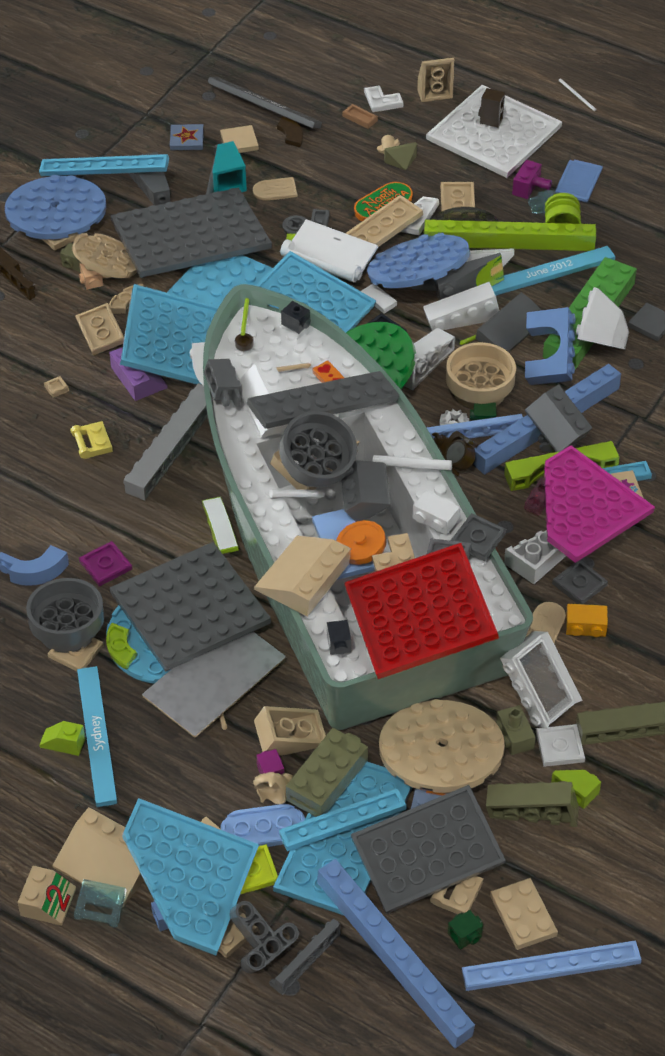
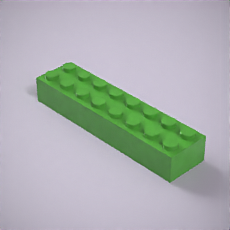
[543,257,637,370]

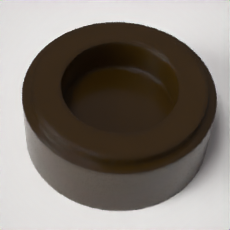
[235,333,254,351]

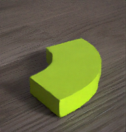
[106,623,137,670]

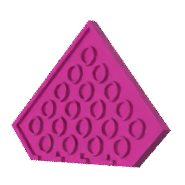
[544,445,655,563]

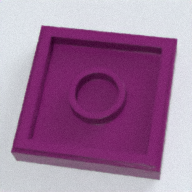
[79,541,132,587]

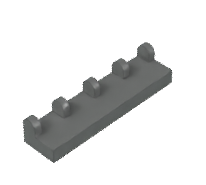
[269,919,341,995]

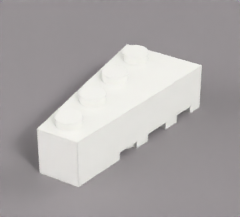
[423,282,500,331]

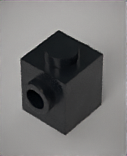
[281,301,311,334]

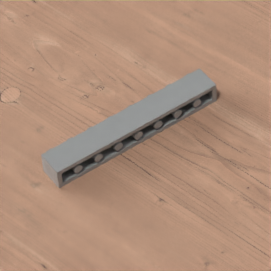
[123,383,208,500]

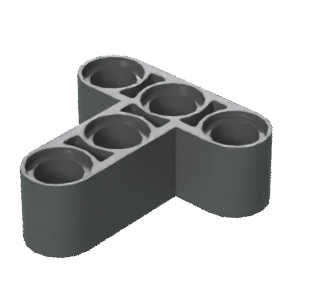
[230,901,299,974]

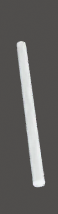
[559,78,596,111]

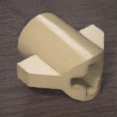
[377,135,400,154]

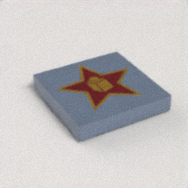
[170,124,203,150]

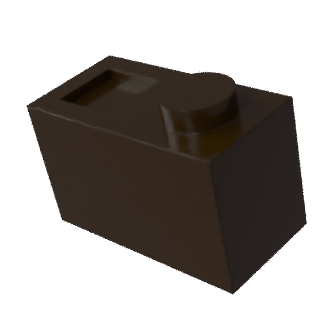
[478,88,505,128]

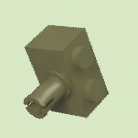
[495,705,536,755]

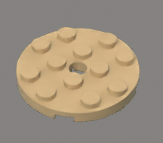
[72,233,137,278]

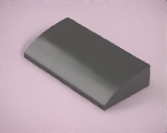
[476,292,542,352]

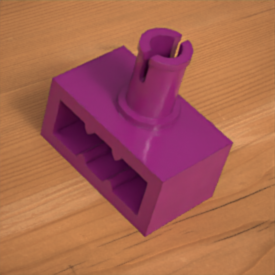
[512,160,552,199]

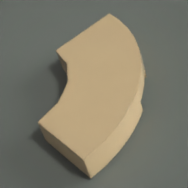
[109,284,144,314]

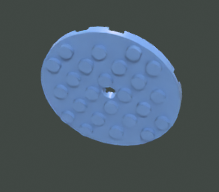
[5,175,106,239]
[367,233,470,288]

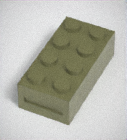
[286,728,368,817]

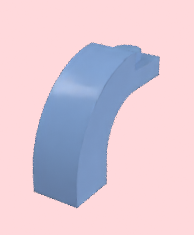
[0,545,69,585]

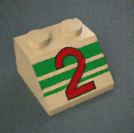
[18,866,76,926]

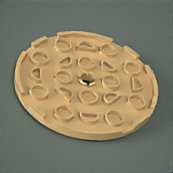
[379,699,504,793]

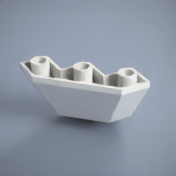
[576,287,629,349]

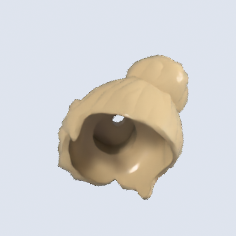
[253,772,293,804]

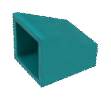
[213,141,247,192]

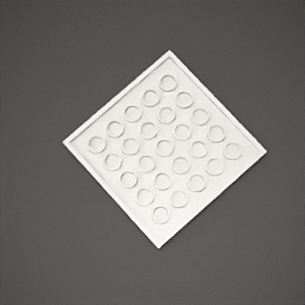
[426,85,562,178]

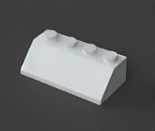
[239,360,288,438]

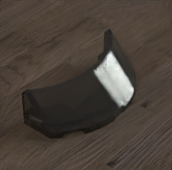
[430,207,499,222]

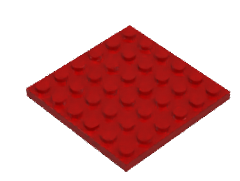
[344,543,499,679]

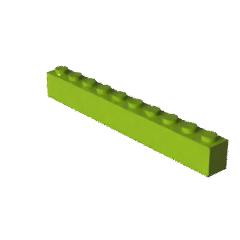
[424,220,596,251]

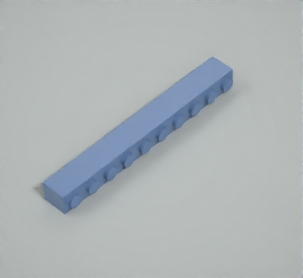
[473,364,621,475]
[317,859,475,1049]

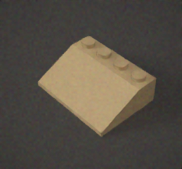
[254,536,351,617]
[52,807,144,907]

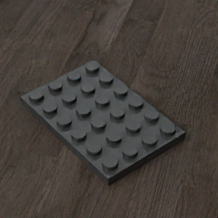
[351,785,506,914]

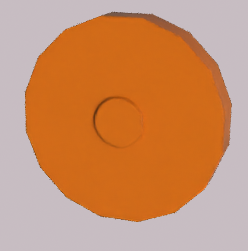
[336,520,387,565]

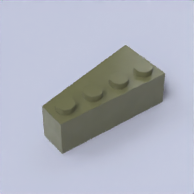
[486,781,579,827]

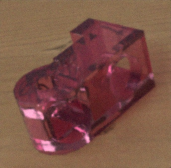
[524,478,546,516]

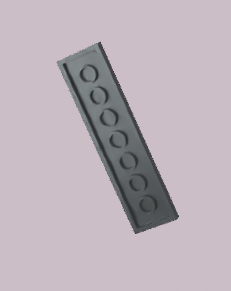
[247,371,399,429]

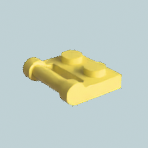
[71,421,113,459]

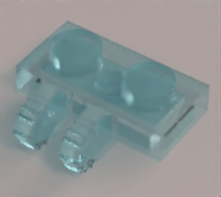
[528,190,556,214]

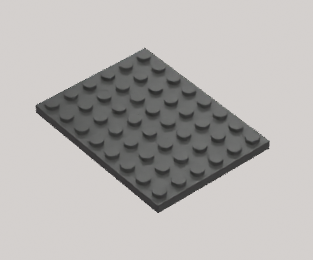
[111,188,272,278]

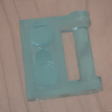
[74,879,127,927]

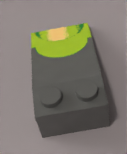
[434,253,504,301]

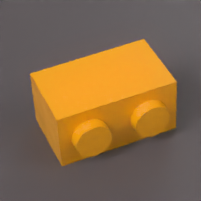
[566,604,608,637]

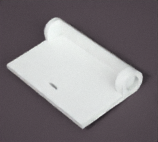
[280,219,378,282]

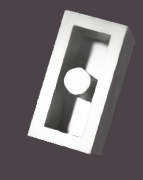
[413,490,460,535]

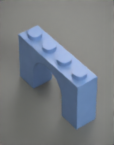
[525,307,576,385]

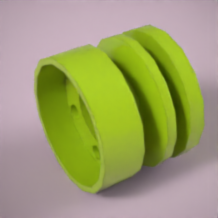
[545,193,581,224]

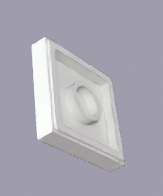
[536,724,585,767]

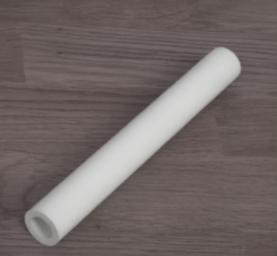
[373,455,452,470]

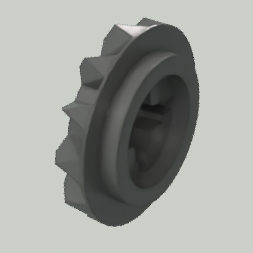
[283,215,306,234]

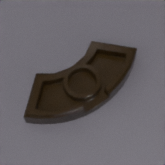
[277,116,303,147]

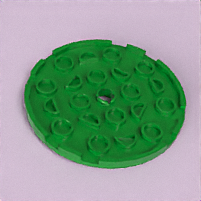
[346,322,416,389]

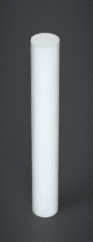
[269,489,325,498]

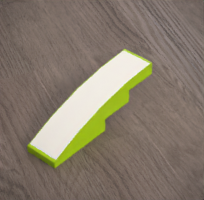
[202,497,239,554]

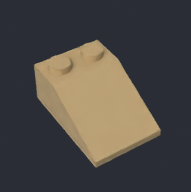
[417,58,454,102]
[254,706,326,756]

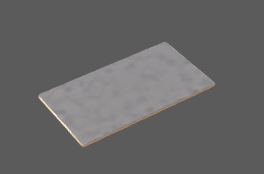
[142,632,285,737]

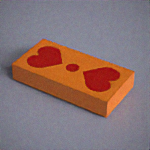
[312,360,344,383]

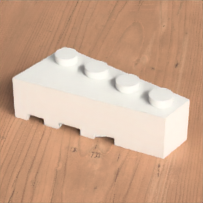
[404,328,455,390]
[504,530,566,584]

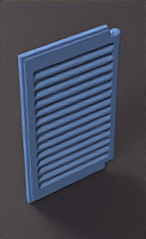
[555,160,603,203]

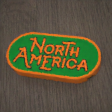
[354,182,413,221]

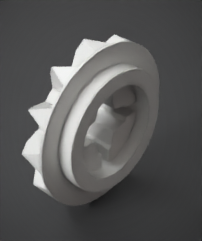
[440,409,469,425]

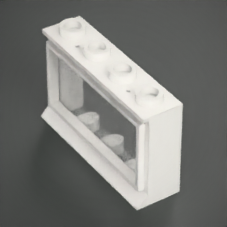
[500,631,583,728]

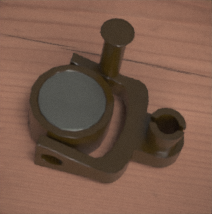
[432,431,478,476]

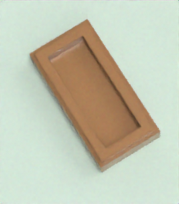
[343,104,378,129]

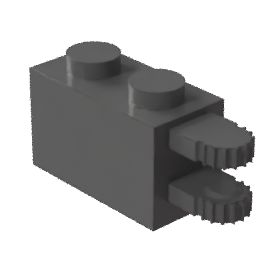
[204,359,241,406]

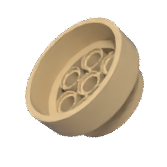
[446,342,516,409]

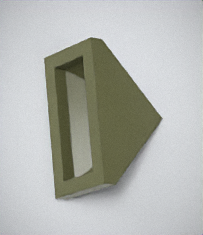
[384,142,417,170]

